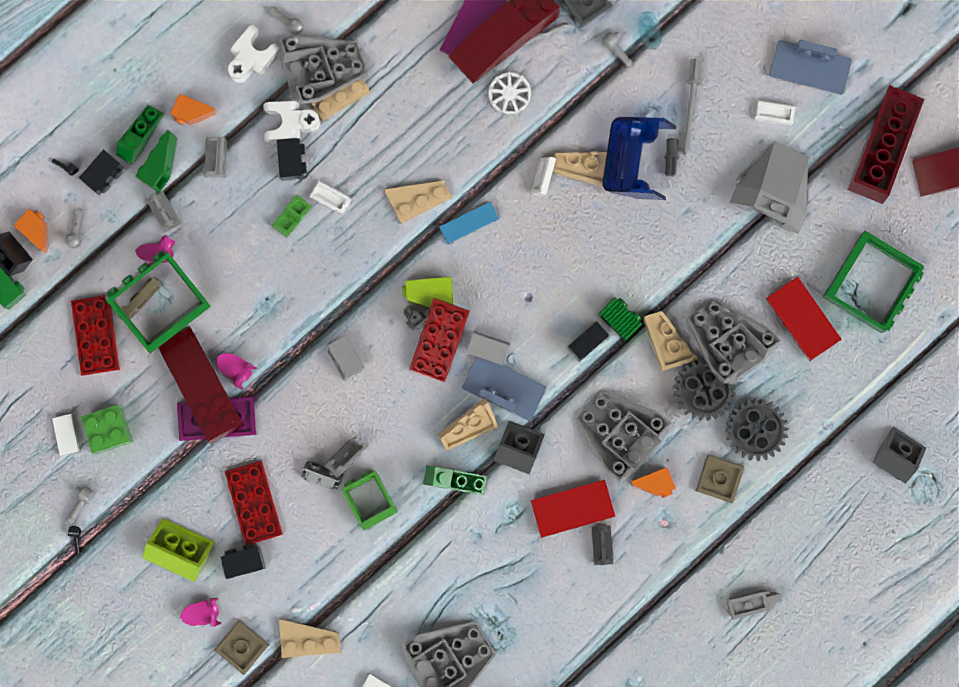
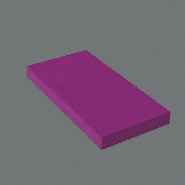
[440,0,507,55]
[177,397,257,441]

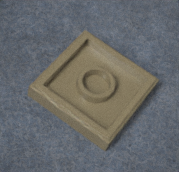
[696,454,745,503]
[214,620,270,675]

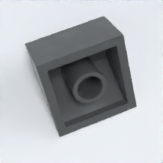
[493,421,545,475]
[873,427,926,484]

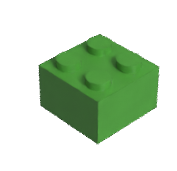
[81,405,133,454]

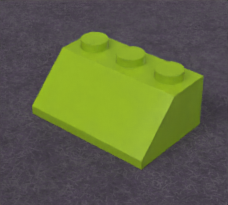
[142,518,215,582]

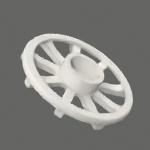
[489,72,531,114]

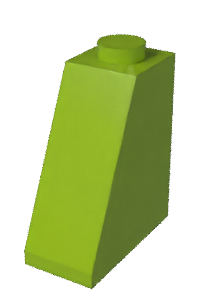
[402,277,454,309]

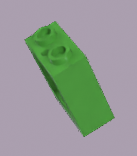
[341,470,398,531]

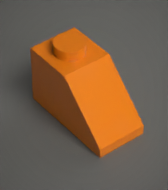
[170,94,217,126]
[14,209,48,253]
[630,467,676,498]

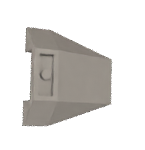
[279,35,368,104]
[730,142,809,234]
[686,299,781,384]
[576,391,671,482]
[401,621,496,687]

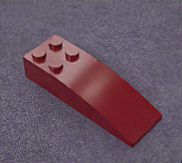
[448,0,560,84]
[847,85,925,204]
[912,148,959,197]
[158,327,245,444]

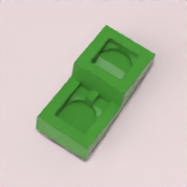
[272,195,312,238]

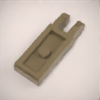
[118,277,163,320]

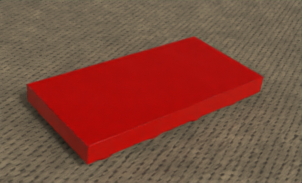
[766,277,842,362]
[71,295,120,376]
[409,298,470,382]
[225,461,283,546]
[531,480,616,538]

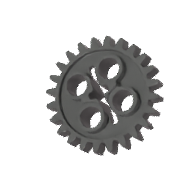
[673,359,736,421]
[725,398,789,461]

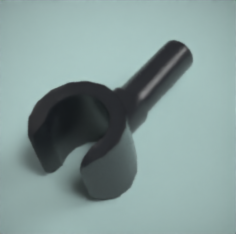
[52,159,79,176]
[68,526,81,554]

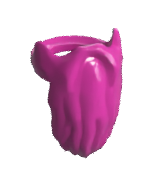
[135,235,175,263]
[217,353,257,389]
[180,598,221,627]

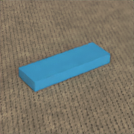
[440,202,499,244]

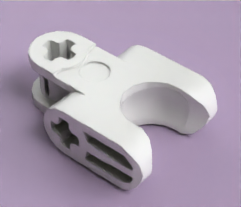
[228,25,281,83]
[263,101,321,143]

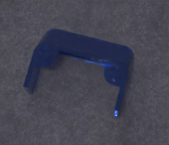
[602,117,676,200]

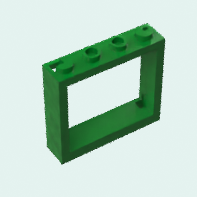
[822,231,925,334]
[105,250,211,353]

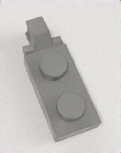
[726,591,782,620]

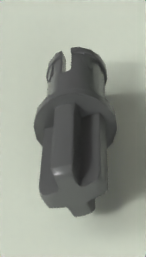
[664,138,679,177]

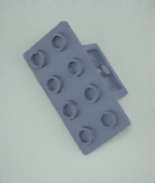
[770,40,852,95]
[462,357,547,421]

